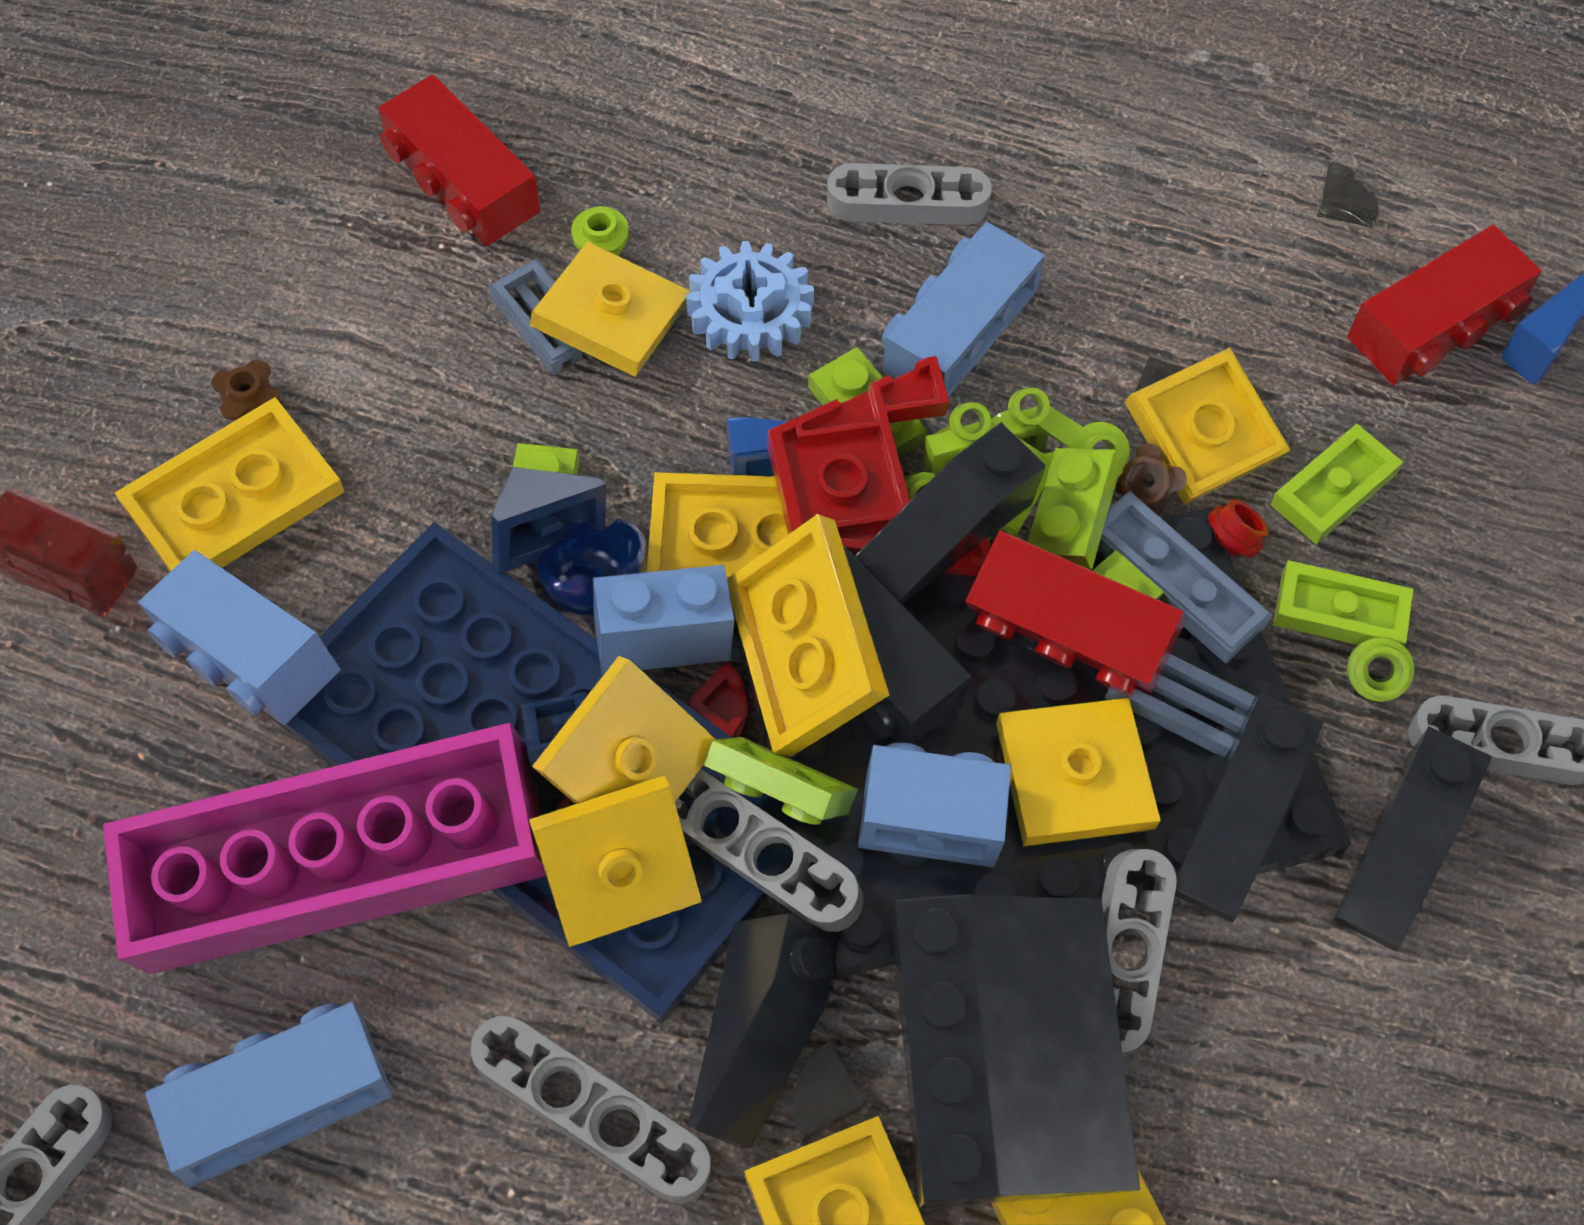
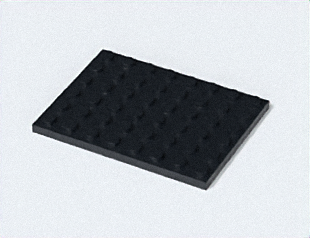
[732,508,1352,979]

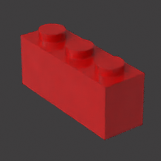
[378,74,541,247]
[1347,224,1542,386]
[965,530,1185,696]

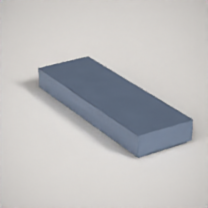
[1098,491,1273,664]

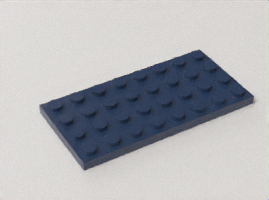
[262,522,793,1025]

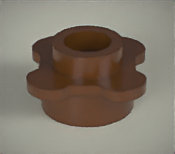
[211,360,280,421]
[1115,444,1187,515]

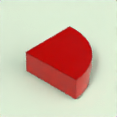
[685,662,748,738]

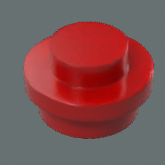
[1208,499,1269,557]

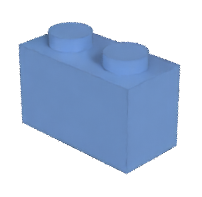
[593,565,734,675]
[858,743,1011,867]

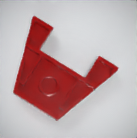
[767,356,991,577]

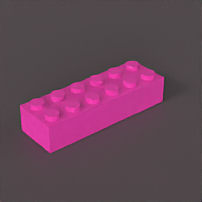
[103,723,546,974]

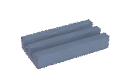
[488,258,583,376]
[1105,654,1256,757]

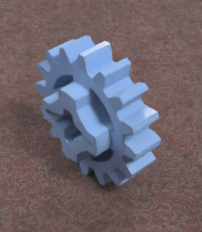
[686,241,814,362]

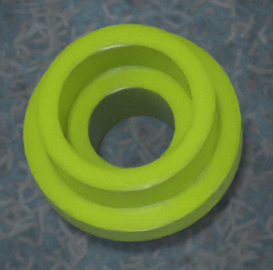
[571,206,629,256]
[1347,637,1414,702]

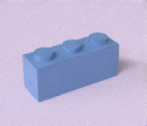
[881,221,1045,397]
[137,550,341,726]
[145,1001,394,1188]

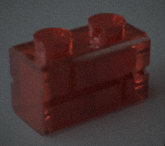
[0,488,137,617]

